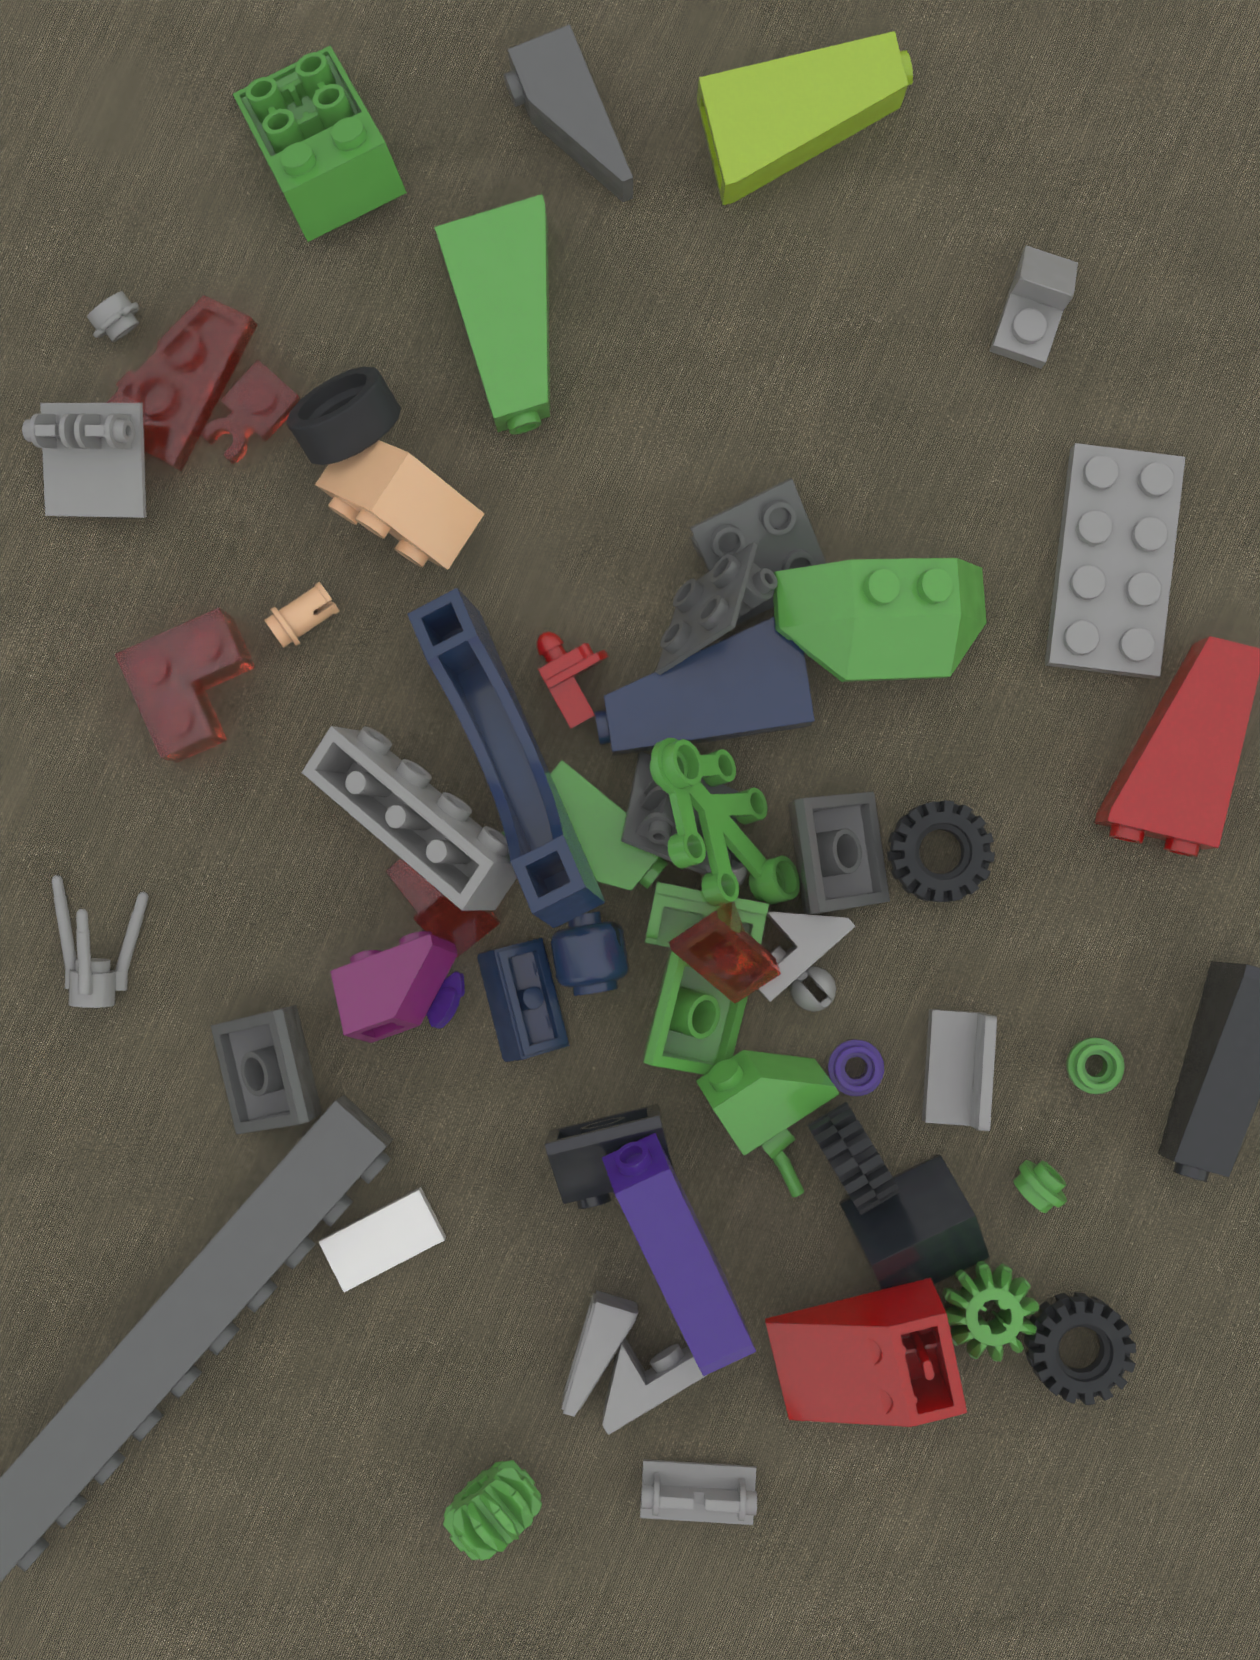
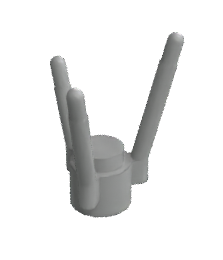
[51,875,149,1008]

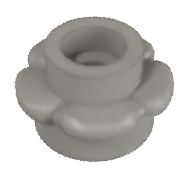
[87,291,139,342]

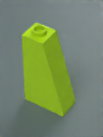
[697,31,913,205]

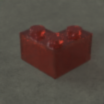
[115,608,256,763]

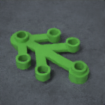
[650,738,800,906]

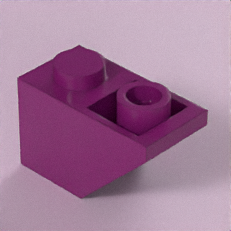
[330,931,458,1043]

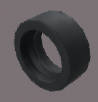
[287,366,401,465]

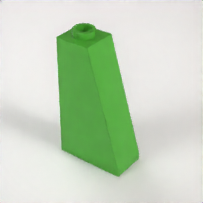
[435,194,550,434]

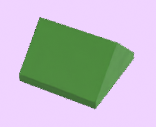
[643,949,754,1075]

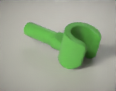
[761,1129,804,1197]

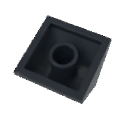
[839,1154,990,1290]

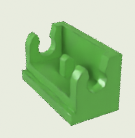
[645,882,769,964]

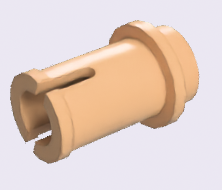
[264,582,340,648]

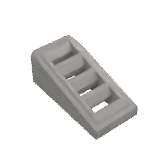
[561,1290,638,1417]

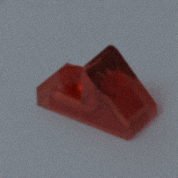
[385,859,501,958]
[669,902,781,1004]

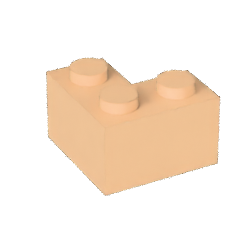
[315,440,484,570]

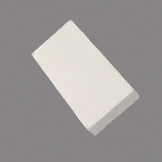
[319,1187,446,1292]

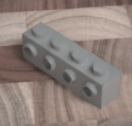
[301,726,517,911]

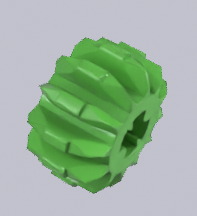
[942,1261,1039,1362]
[443,1460,542,1561]

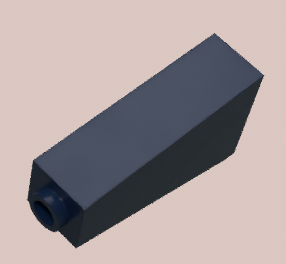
[595,616,815,756]

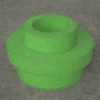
[1066,1037,1124,1094]
[1013,1160,1067,1213]

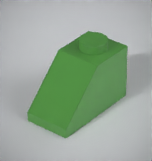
[696,1050,839,1156]

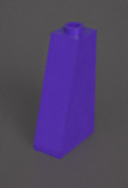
[602,1133,756,1376]

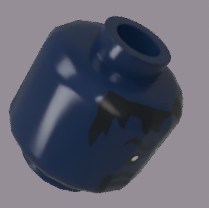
[551,911,629,996]

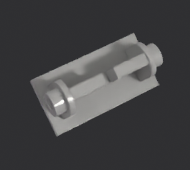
[640,1459,757,1525]

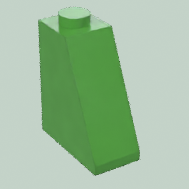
[502,760,668,891]

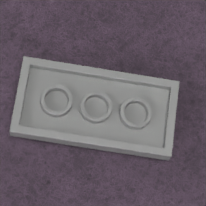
[1045,443,1185,679]

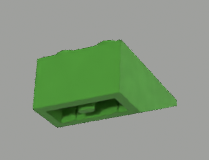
[233,45,407,242]

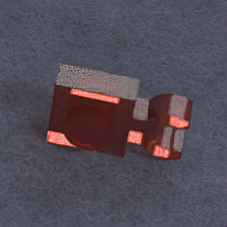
[202,360,301,464]

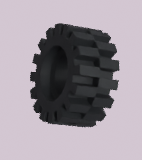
[887,800,995,902]
[807,1102,900,1215]
[1024,1292,1136,1405]

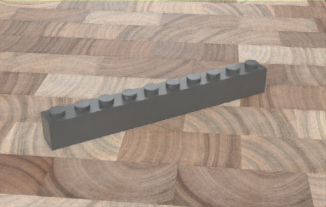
[0,1095,394,1582]

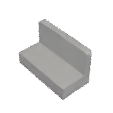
[922,1009,997,1131]

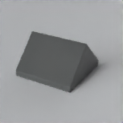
[788,792,890,914]
[211,1004,322,1135]

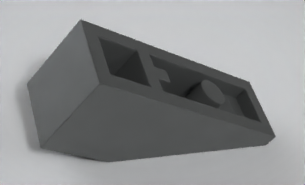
[503,24,633,202]

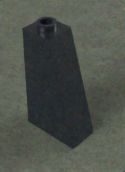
[1158,961,1260,1182]

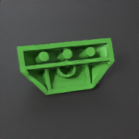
[773,558,987,682]

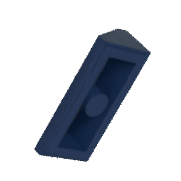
[477,938,570,1062]

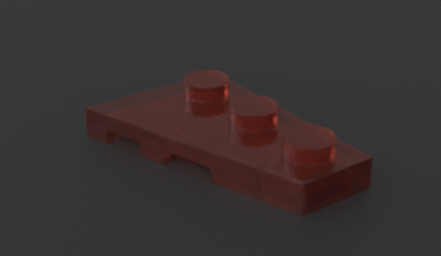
[106,295,258,472]

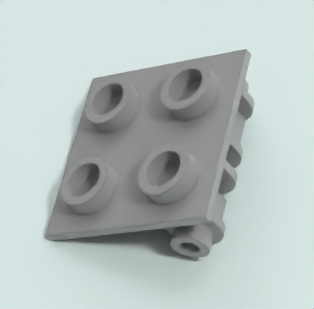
[22,403,146,518]

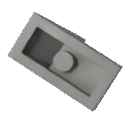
[989,245,1078,369]
[751,912,856,1002]
[602,1338,707,1435]

